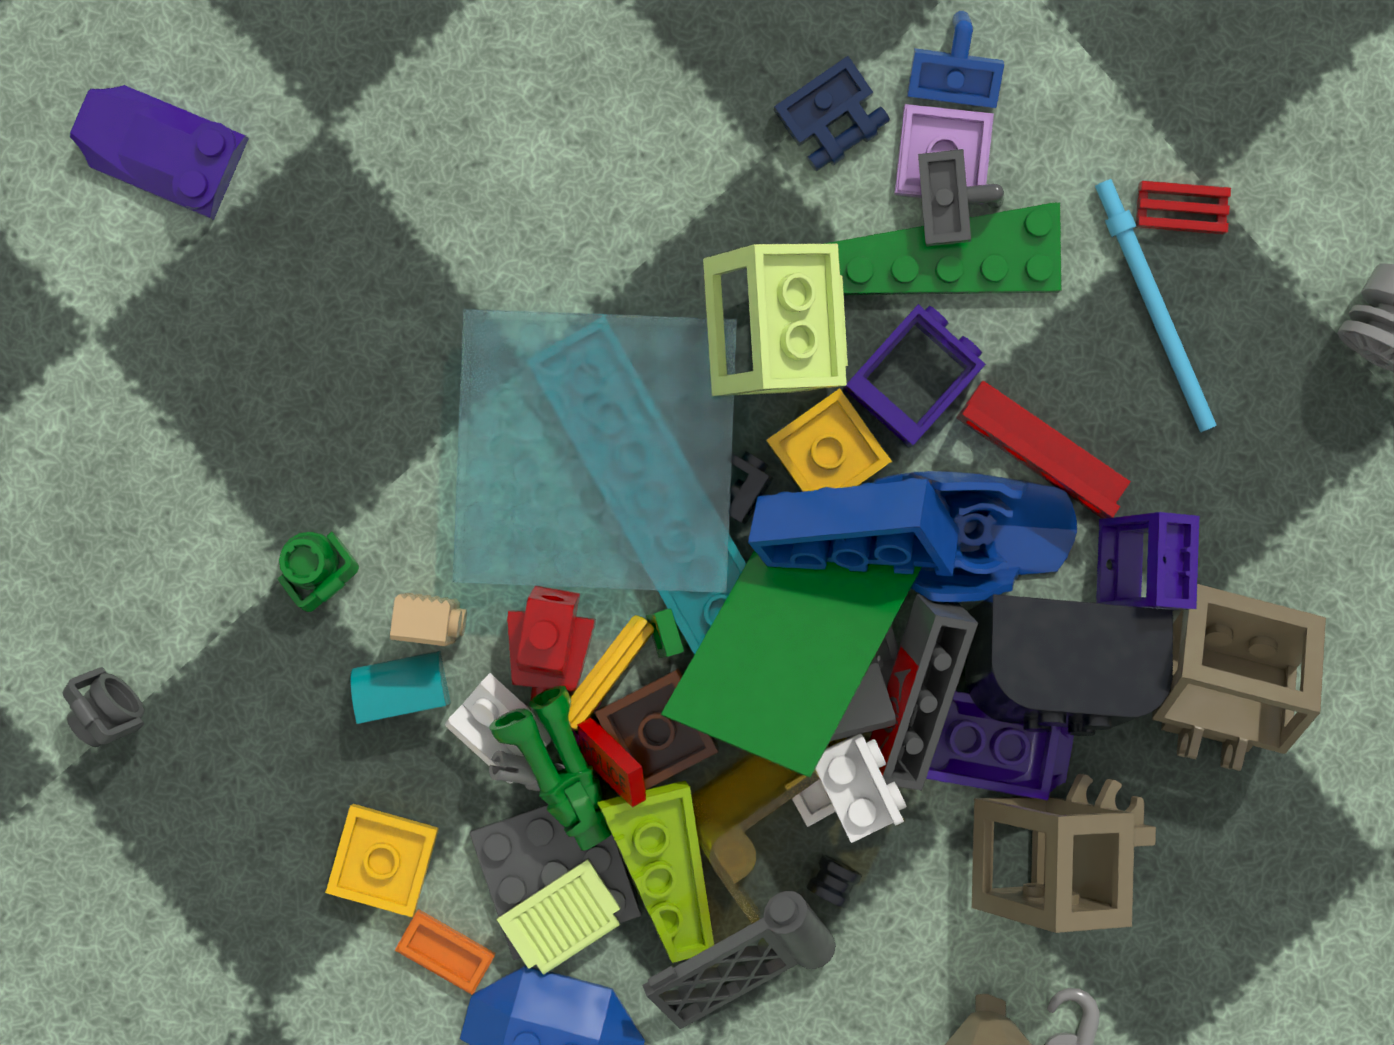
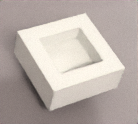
[785,769,836,827]

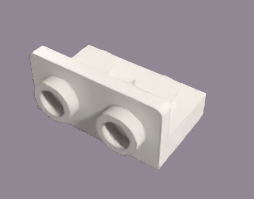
[445,673,551,784]
[816,734,907,843]

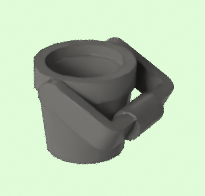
[62,667,144,747]

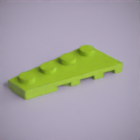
[597,781,714,963]

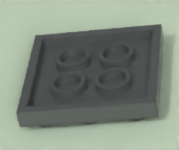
[469,804,641,960]

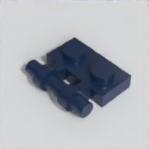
[774,56,890,172]

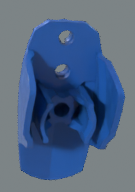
[873,471,1077,602]

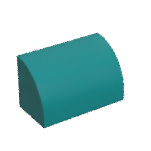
[351,651,451,724]

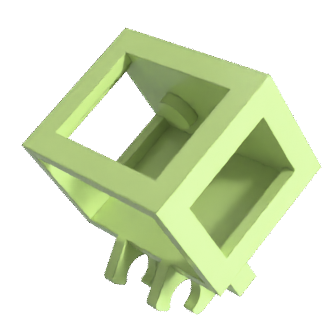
[703,244,848,396]

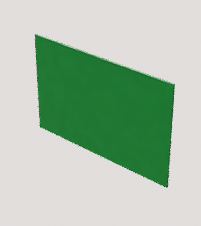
[661,551,922,778]

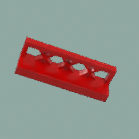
[956,380,1131,519]

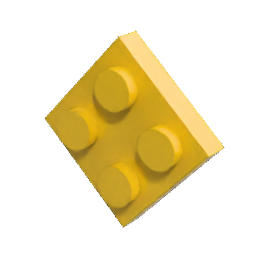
[766,388,892,492]
[325,804,439,917]

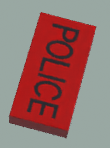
[577,718,646,808]

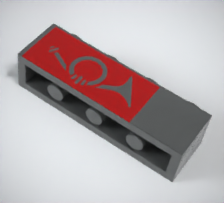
[869,594,978,791]

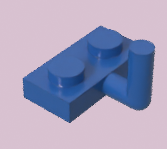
[907,11,1004,108]

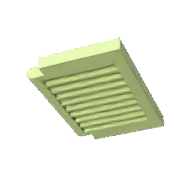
[496,859,620,975]

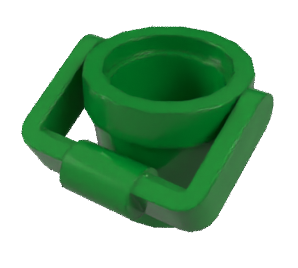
[277,531,359,612]

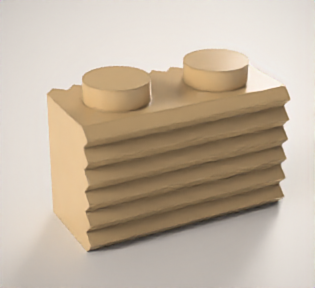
[390,593,467,646]

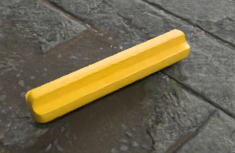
[568,615,654,731]

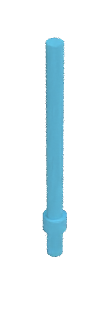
[1095,179,1217,432]

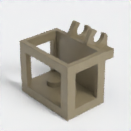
[1152,584,1326,771]
[972,774,1156,933]

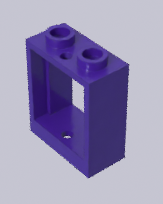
[843,304,986,448]
[1096,512,1200,610]

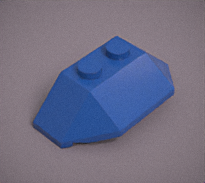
[460,965,645,1045]

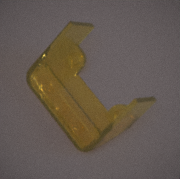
[691,737,905,924]

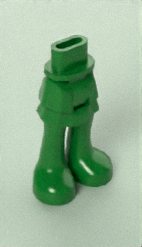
[489,686,612,851]

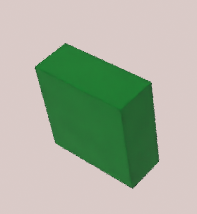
[646,608,684,658]

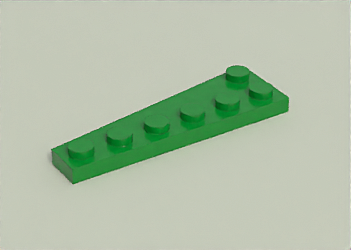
[824,202,1062,295]

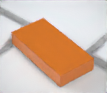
[395,909,496,995]

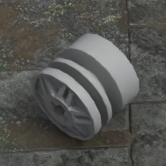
[1337,263,1394,372]

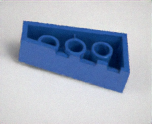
[748,478,960,576]

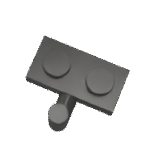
[918,149,1004,246]

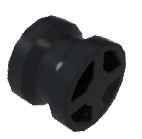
[806,854,862,908]

